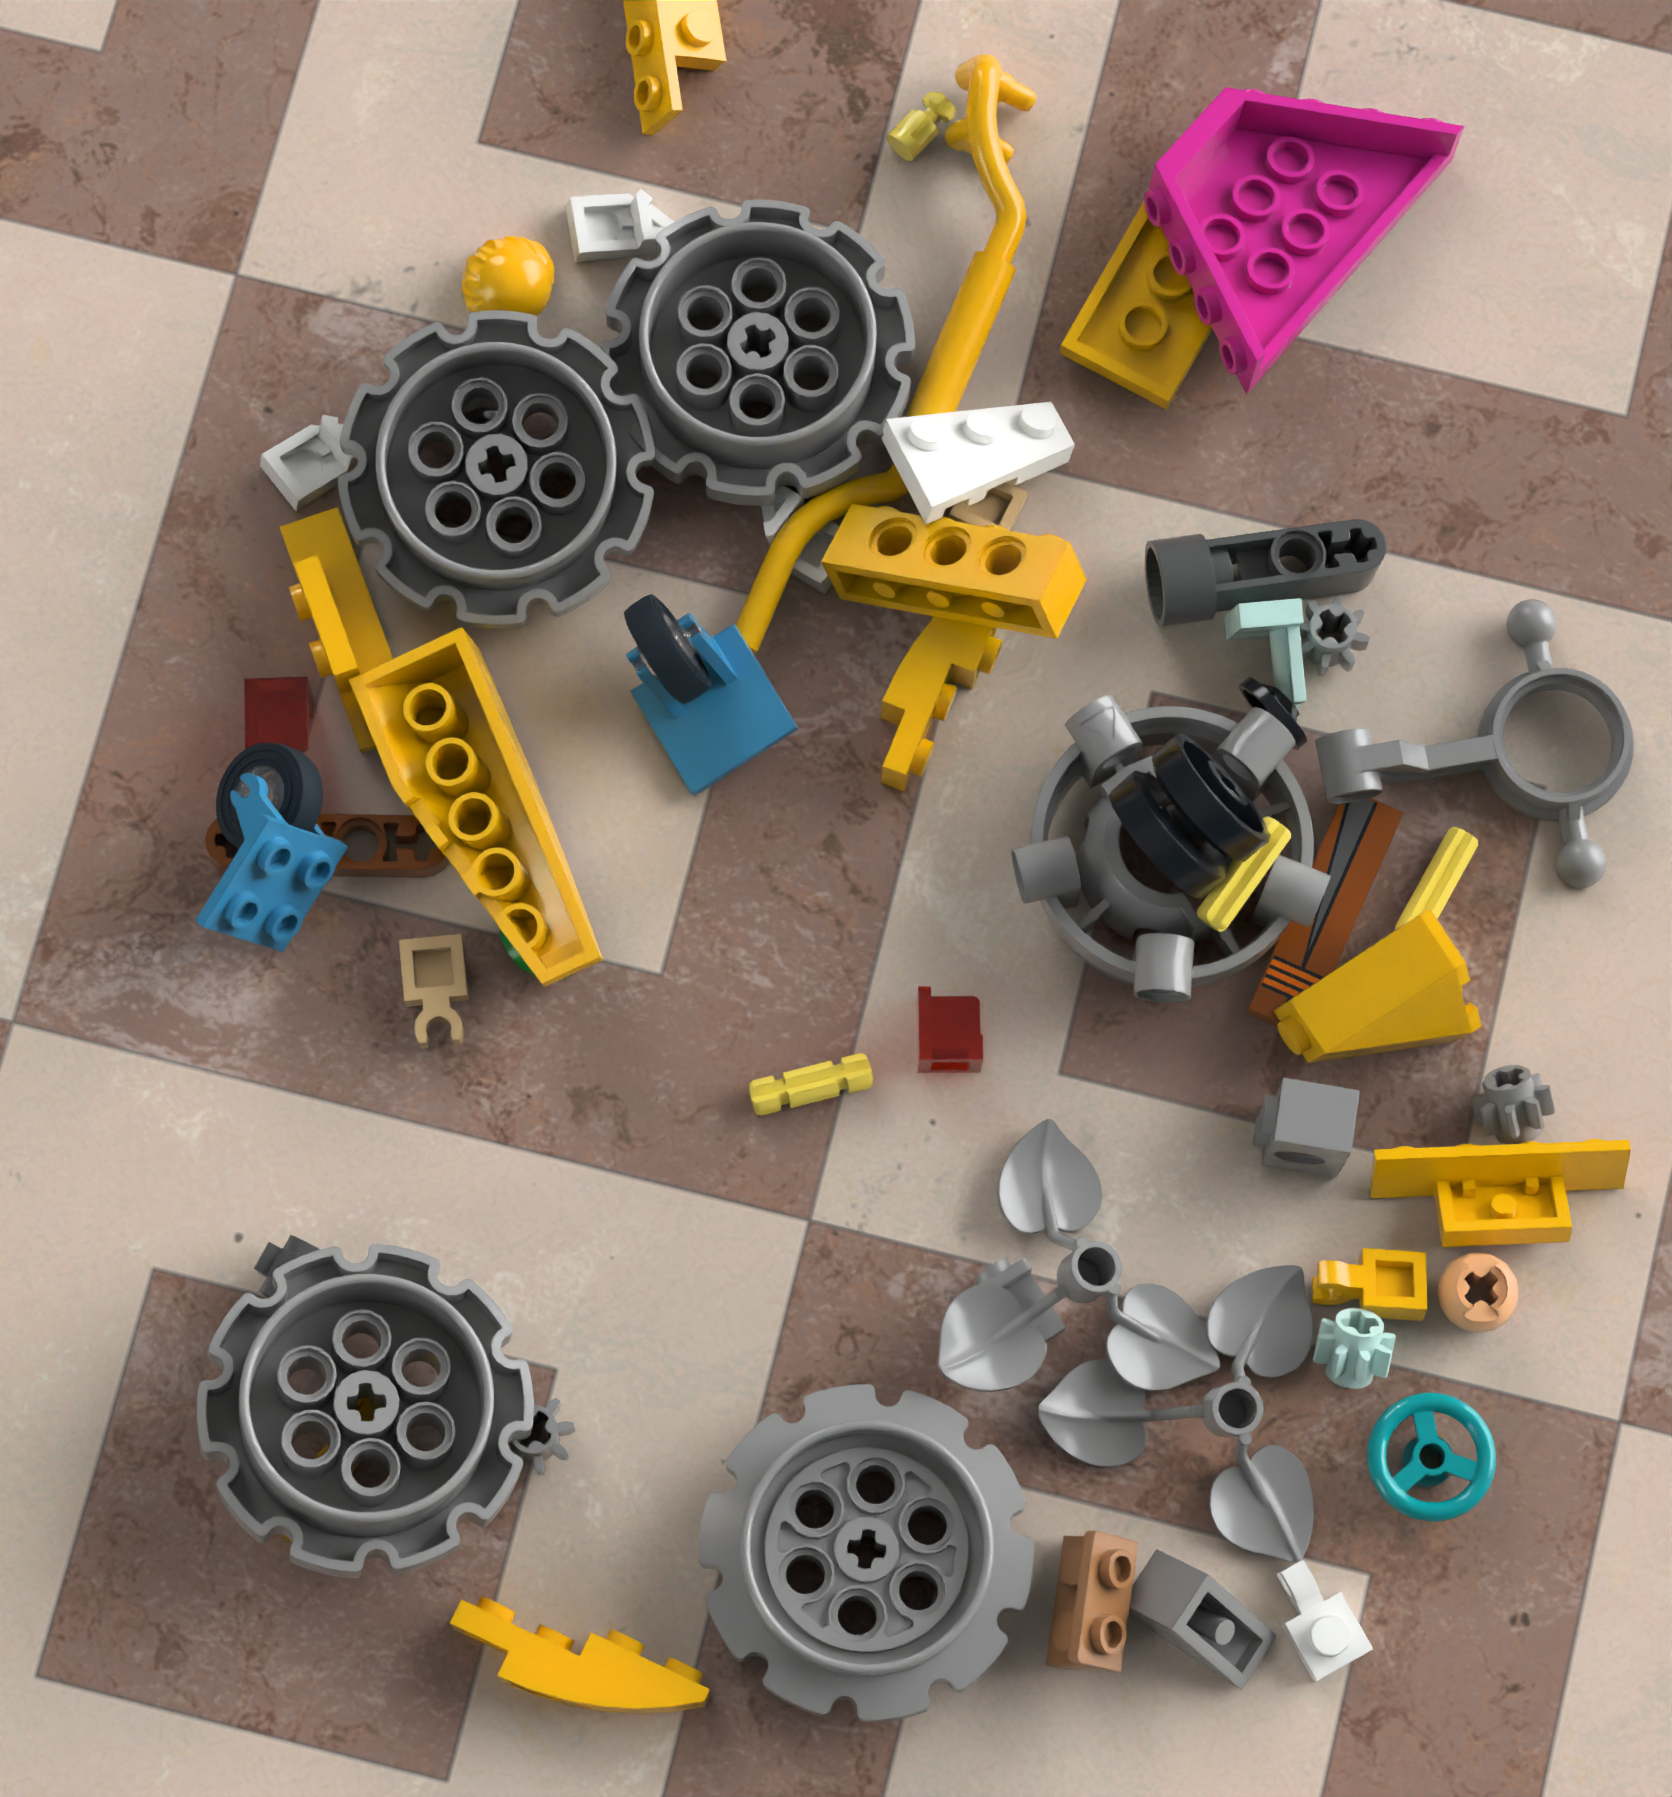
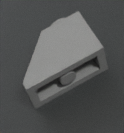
[1129,1549,1277,1690]

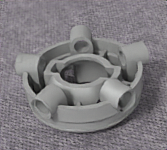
[1011,695,1331,1003]

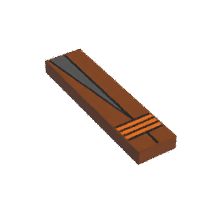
[1246,798,1404,1027]

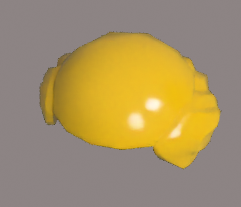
[461,236,555,317]

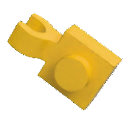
[1312,1248,1427,1321]

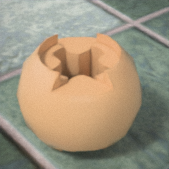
[1437,1252,1519,1333]

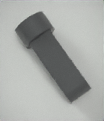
[1145,519,1386,627]

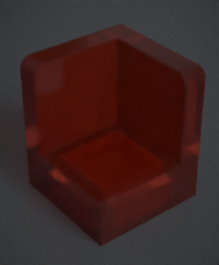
[244,677,313,753]
[916,986,983,1073]

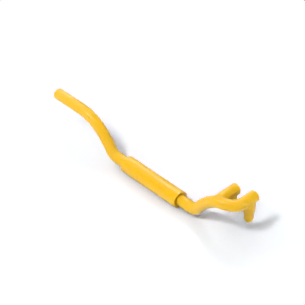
[736,54,1037,654]

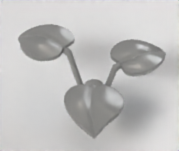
[937,1119,1220,1392]
[1037,1265,1314,1562]

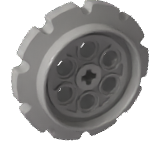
[601,200,915,506]
[338,310,655,629]
[197,1244,534,1579]
[699,1384,1034,1723]

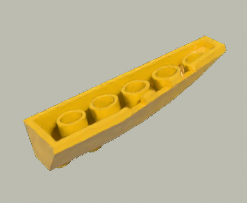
[349,627,603,987]

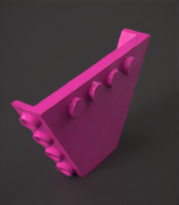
[1144,87,1464,395]

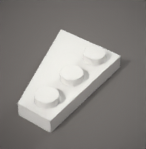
[881,402,1075,525]

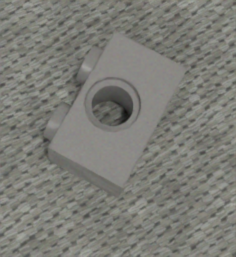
[1253,1078,1360,1177]

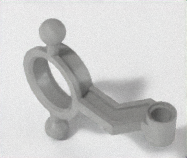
[1315,599,1634,888]

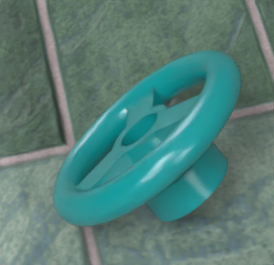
[1367,1392,1496,1522]

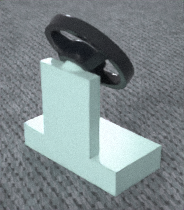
[1224,598,1307,750]

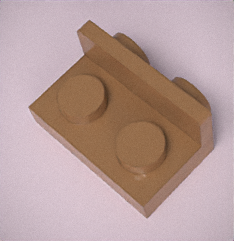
[1046,1531,1138,1673]

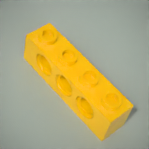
[821,504,1087,639]

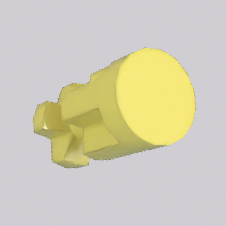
[886,91,956,162]

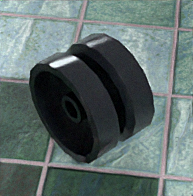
[1109,733,1271,899]

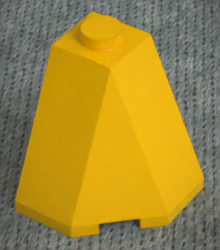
[1273,908,1482,1063]

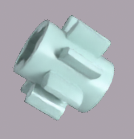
[1313,1308,1396,1389]

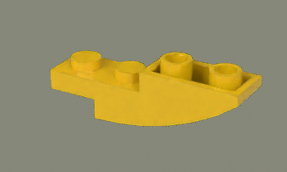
[881,617,1003,791]
[450,1596,711,1714]

